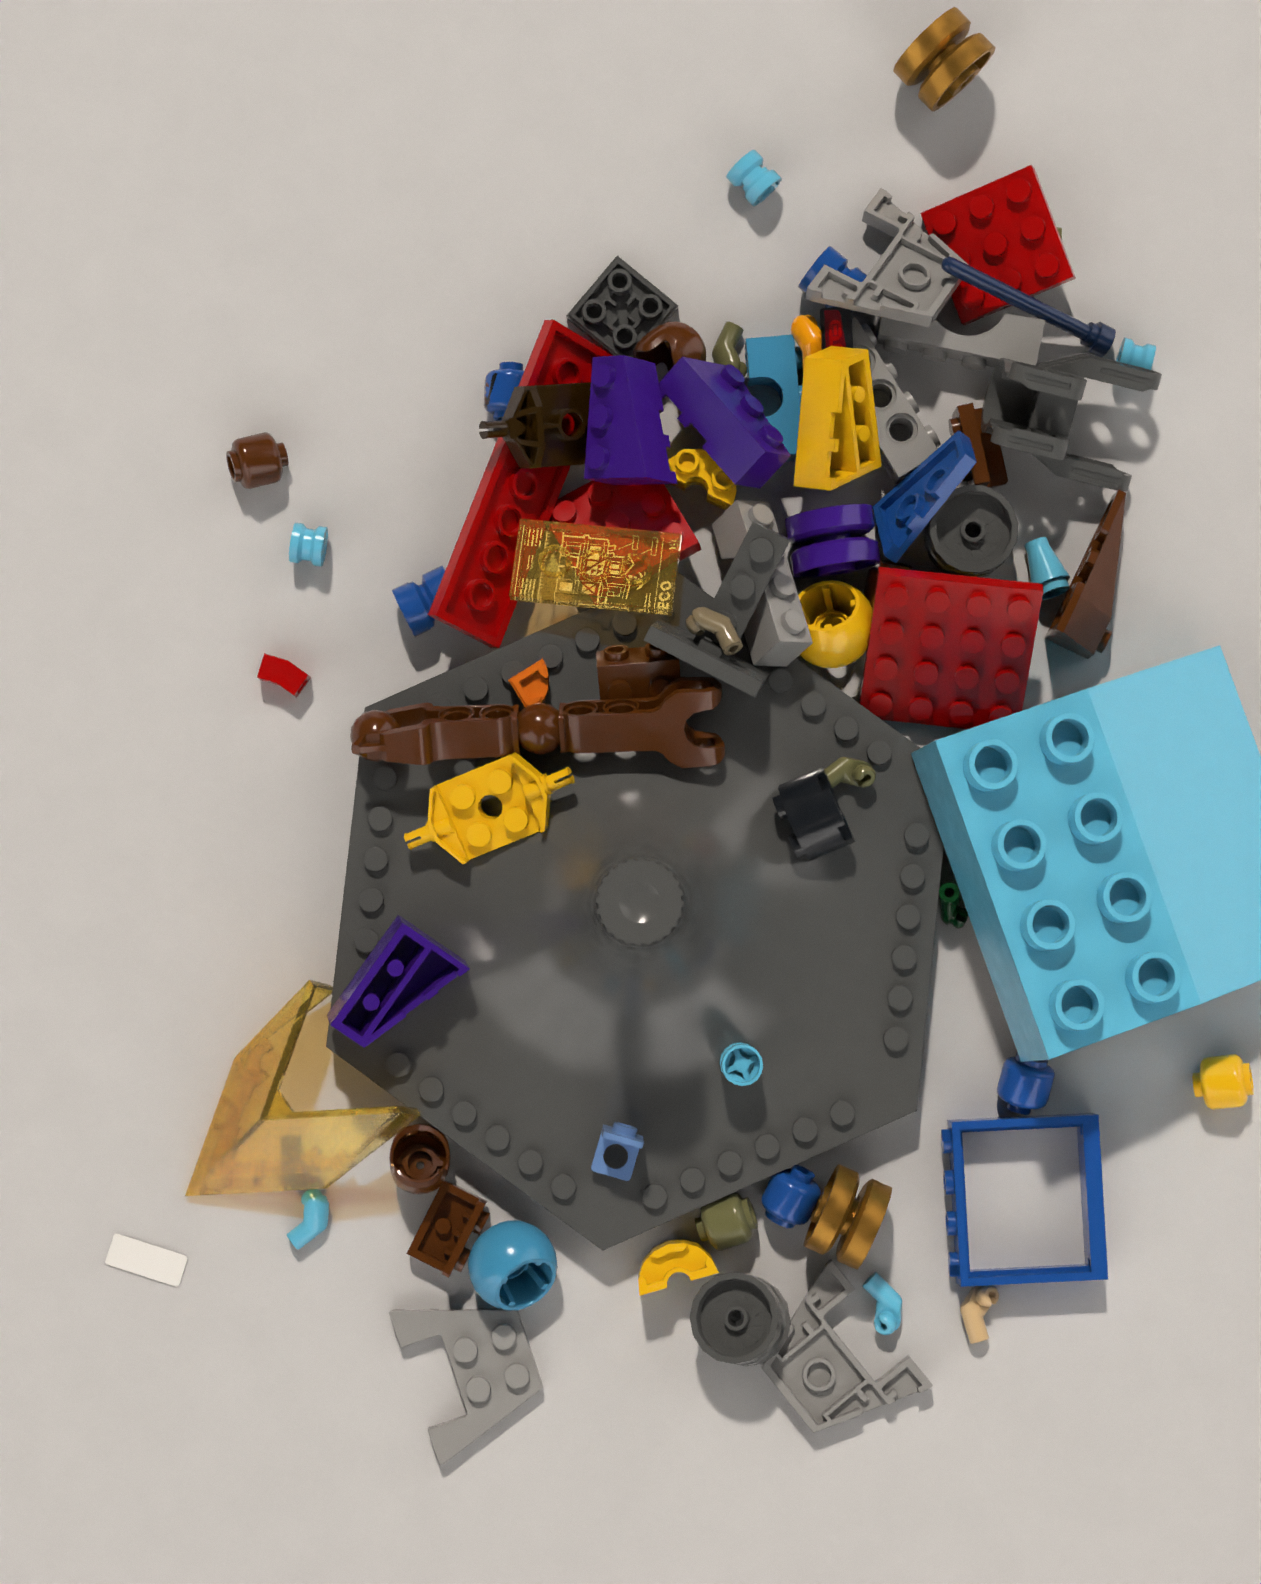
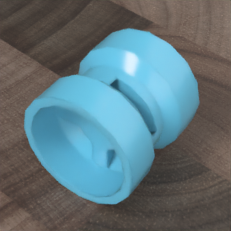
[726,150,782,207]
[719,1042,763,1086]

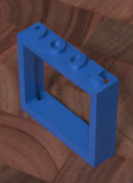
[941,1113,1108,1287]

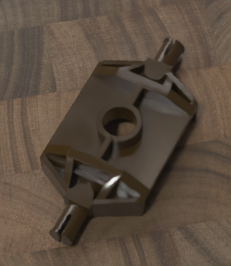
[479,382,591,468]

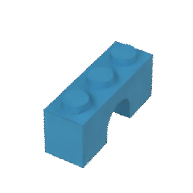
[744,335,803,462]

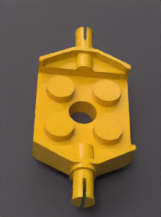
[404,752,575,864]

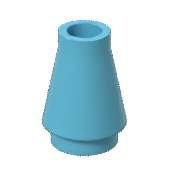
[1024,537,1070,600]

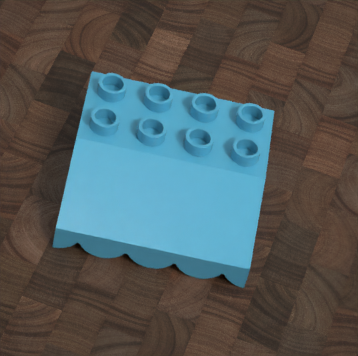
[911,645,1261,1062]

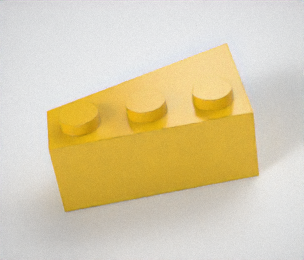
[793,346,882,491]

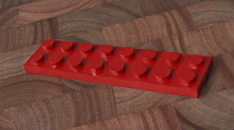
[428,319,613,648]

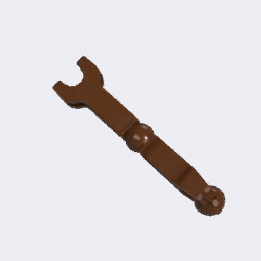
[350,677,725,768]

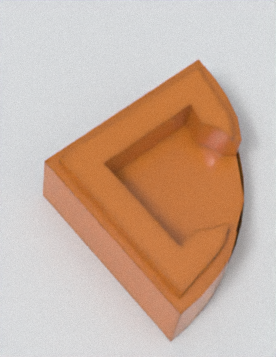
[508,658,549,707]

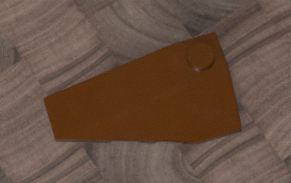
[1044,489,1126,659]

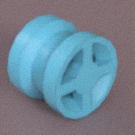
[1116,337,1156,370]
[289,522,328,567]

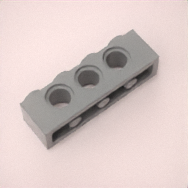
[852,317,941,484]

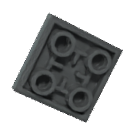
[566,255,678,358]

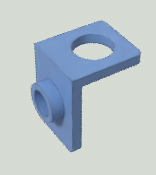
[591,1122,644,1181]

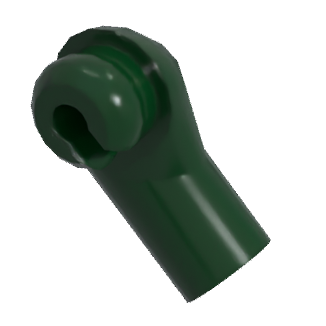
[939,882,969,929]

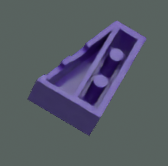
[584,355,677,485]
[659,357,791,488]
[327,915,470,1048]

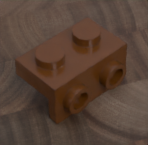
[948,403,1008,488]
[596,643,681,700]
[406,1180,490,1278]

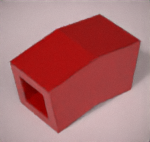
[257,653,311,698]

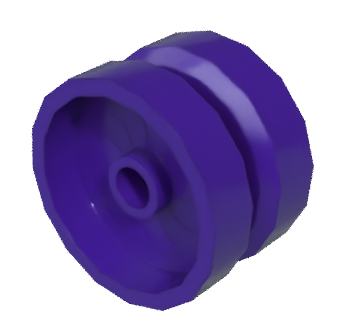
[785,504,881,578]

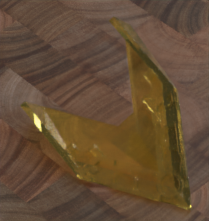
[185,980,421,1196]

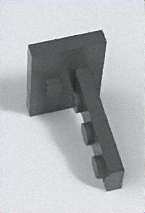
[644,521,791,697]

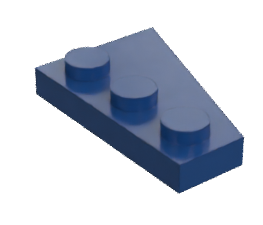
[872,430,977,564]

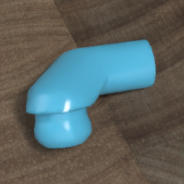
[287,1189,329,1250]
[862,1272,902,1335]

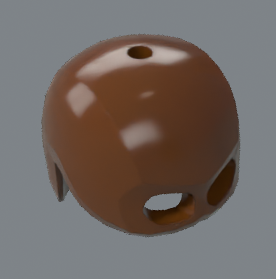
[633,321,706,372]
[389,1124,451,1195]

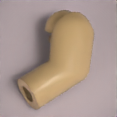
[960,1285,999,1344]

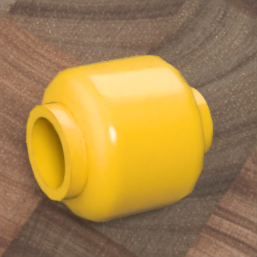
[1192,1054,1254,1110]

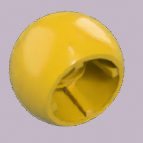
[798,580,872,668]

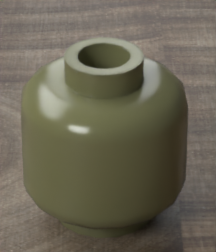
[695,1192,758,1251]

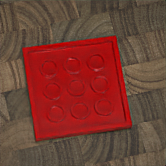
[859,567,1043,729]

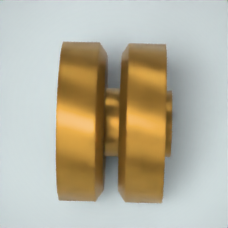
[893,7,996,112]
[803,1164,892,1270]

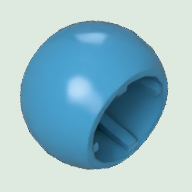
[468,1220,558,1311]

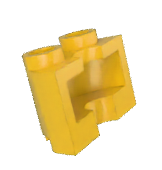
[668,448,737,511]
[638,1239,719,1296]

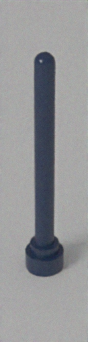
[941,257,1116,357]

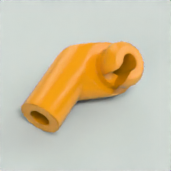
[791,314,822,372]

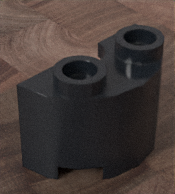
[772,766,856,861]

